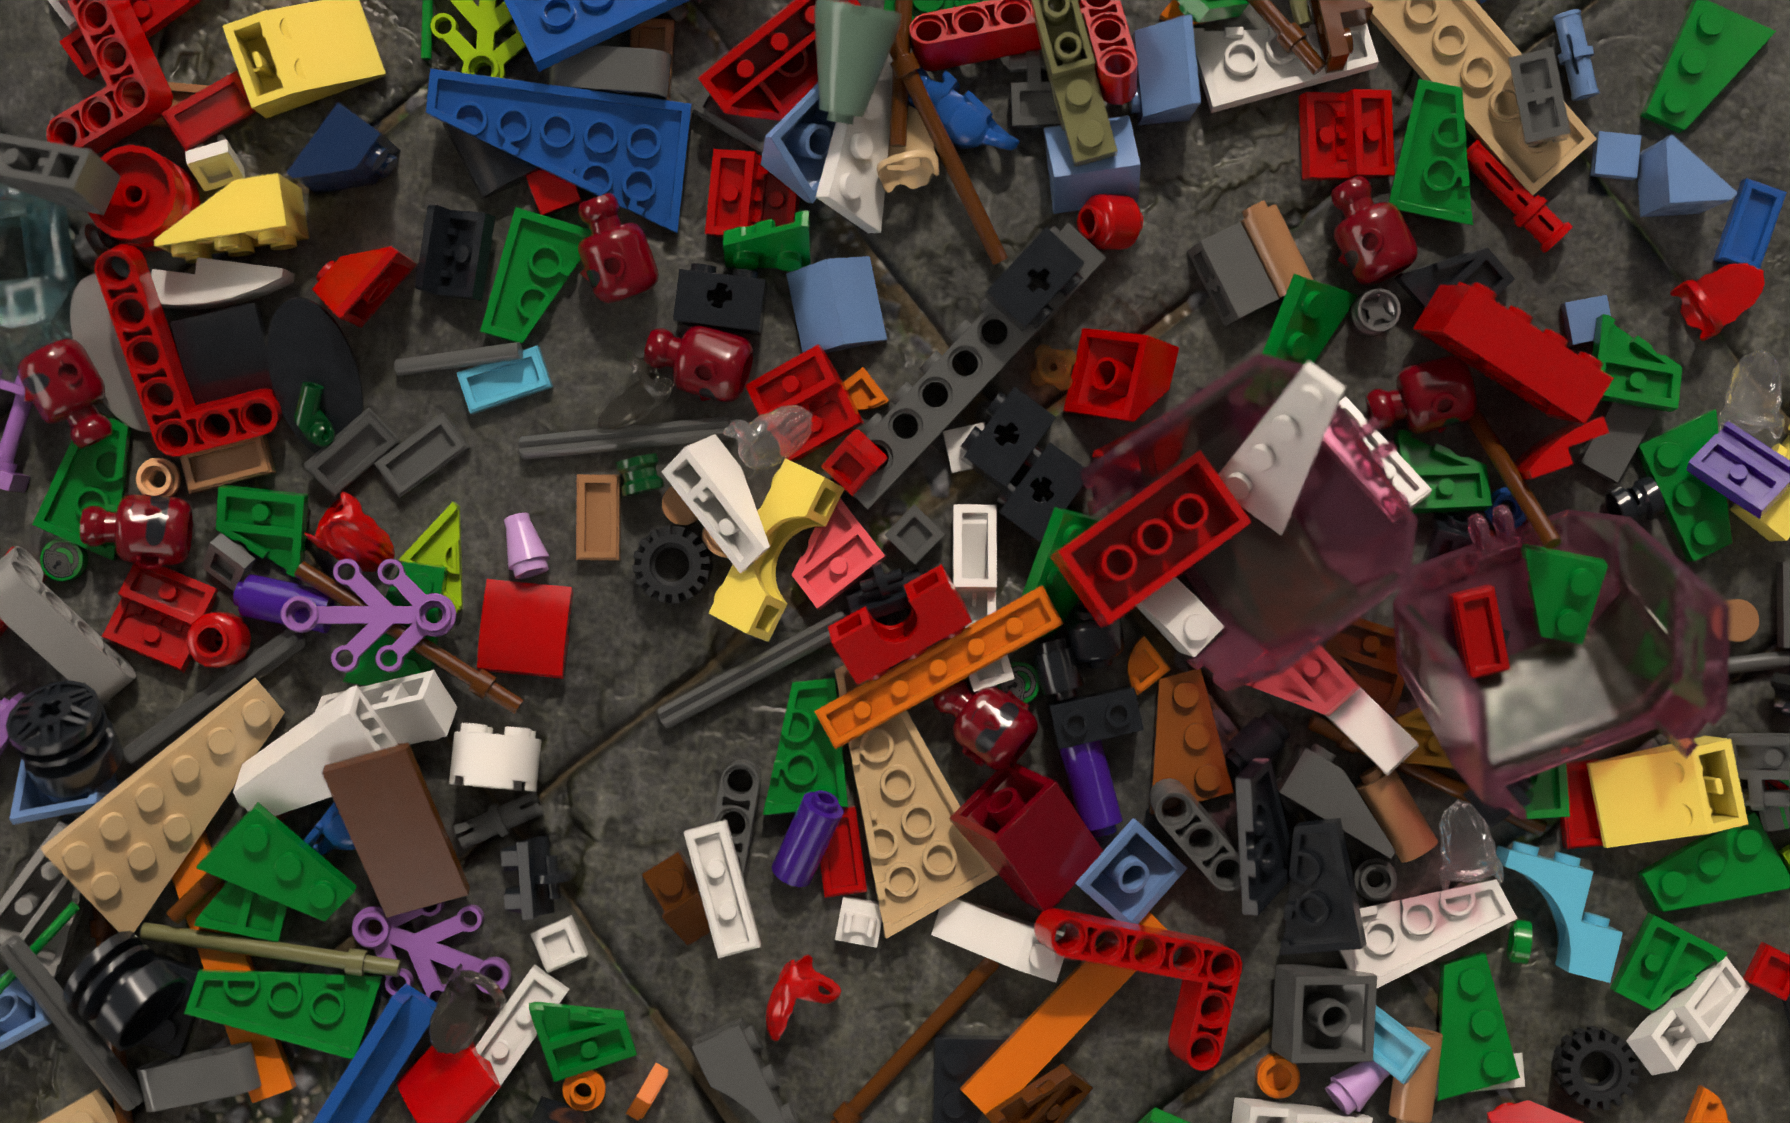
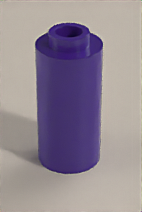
[233,574,337,633]
[1059,740,1123,838]
[771,790,843,887]

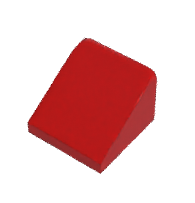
[821,429,888,496]

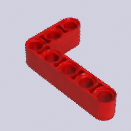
[46,0,173,154]
[909,0,1137,105]
[95,244,284,457]
[1034,908,1242,1071]

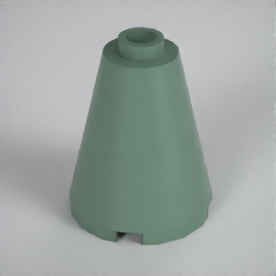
[814,0,902,125]

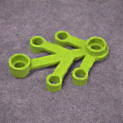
[430,0,527,78]

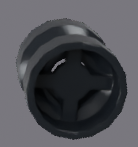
[1605,476,1665,530]

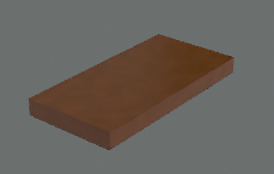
[322,742,470,918]

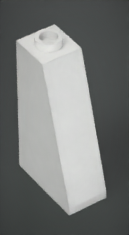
[233,686,398,816]

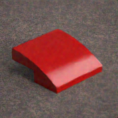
[1298,89,1395,180]
[705,148,800,238]
[745,344,864,462]
[1514,416,1609,480]
[101,563,218,673]
[477,579,574,679]
[396,1022,501,1123]

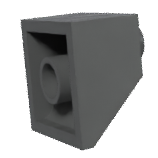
[1272,964,1377,1063]

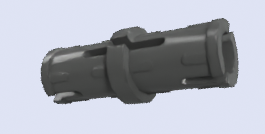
[454,791,545,850]

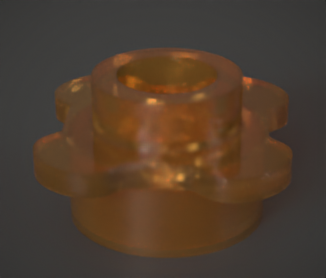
[1030,344,1077,391]

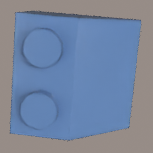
[1128,15,1201,126]

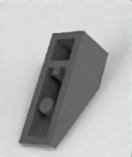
[0,133,121,215]
[1276,743,1396,859]

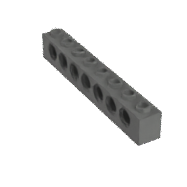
[853,222,1106,511]

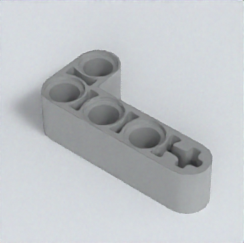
[0,546,136,706]

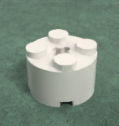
[449,723,542,792]

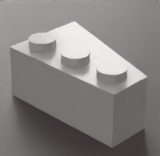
[0,814,86,978]

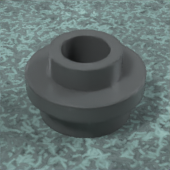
[74,223,116,266]
[1353,858,1397,901]

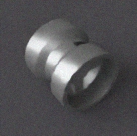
[1349,288,1401,336]

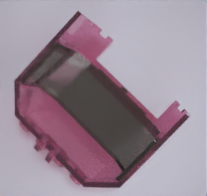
[1080,353,1417,691]
[1392,504,1730,821]

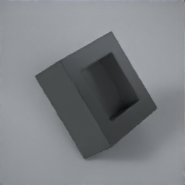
[885,504,945,565]
[201,533,255,591]

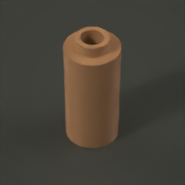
[1240,200,1313,299]
[1356,765,1438,863]
[1388,1027,1443,1123]

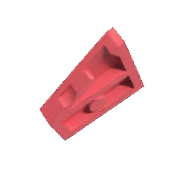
[792,498,887,611]
[1239,623,1360,716]

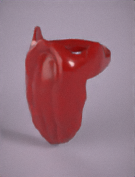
[1670,263,1765,341]
[304,492,395,572]
[766,955,842,1041]

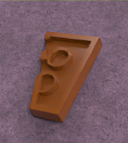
[1149,668,1234,814]

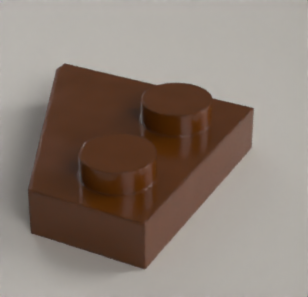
[1323,610,1419,715]
[985,1063,1093,1123]

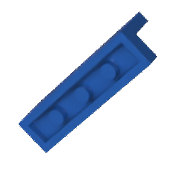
[313,983,442,1123]

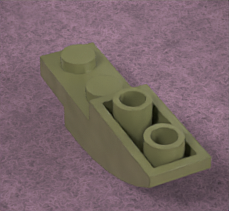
[1031,0,1118,167]

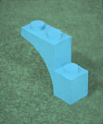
[1494,841,1623,983]

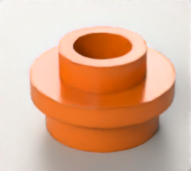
[562,1069,606,1111]

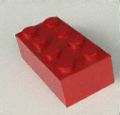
[1413,282,1614,424]
[1050,450,1251,628]

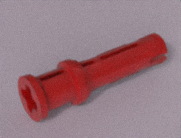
[1467,139,1573,253]

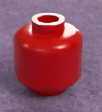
[1077,194,1143,250]
[186,612,251,668]

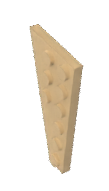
[834,664,998,939]
[41,677,285,933]

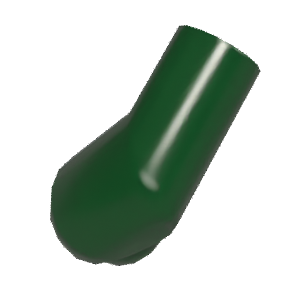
[294,382,335,447]

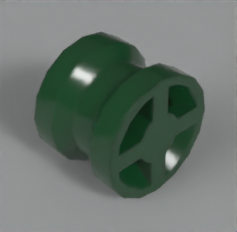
[615,453,665,497]

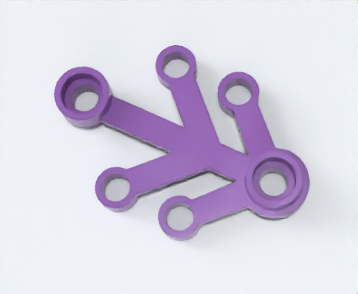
[281,559,457,673]
[352,902,511,1012]

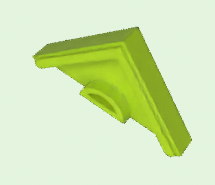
[399,502,463,613]

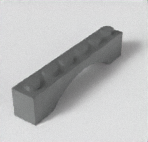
[692,1017,799,1123]

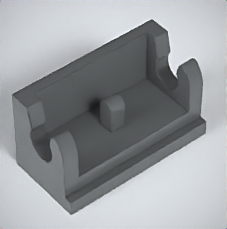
[1508,47,1571,147]
[1187,222,1279,327]

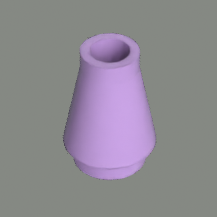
[504,513,550,579]
[1325,1061,1390,1115]

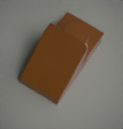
[1309,0,1374,74]
[642,850,711,946]

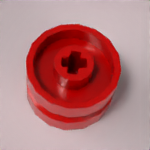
[87,145,201,252]

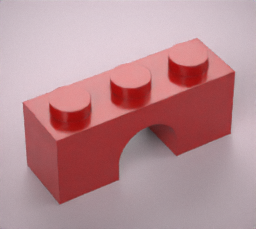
[828,564,972,685]

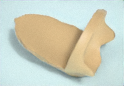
[877,105,939,193]

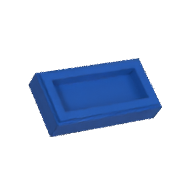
[1713,178,1787,269]

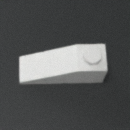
[662,434,770,573]
[1136,577,1224,657]
[315,670,457,745]
[931,898,1065,983]

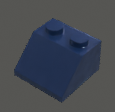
[286,102,400,193]

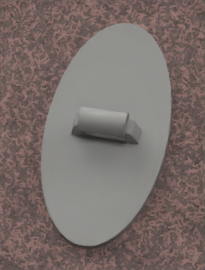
[70,274,174,432]

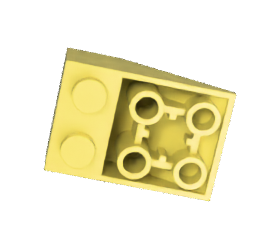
[222,0,387,119]
[154,173,309,263]
[1586,736,1748,848]

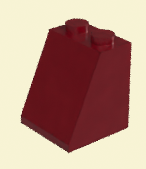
[949,763,1103,912]

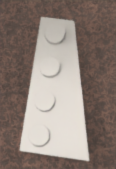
[1193,24,1379,113]
[816,54,893,233]
[1218,361,1346,536]
[1339,879,1518,988]

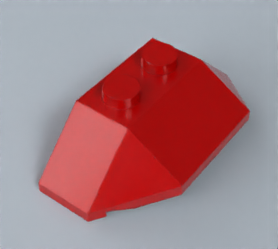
[697,0,861,121]

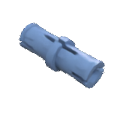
[1552,9,1600,101]

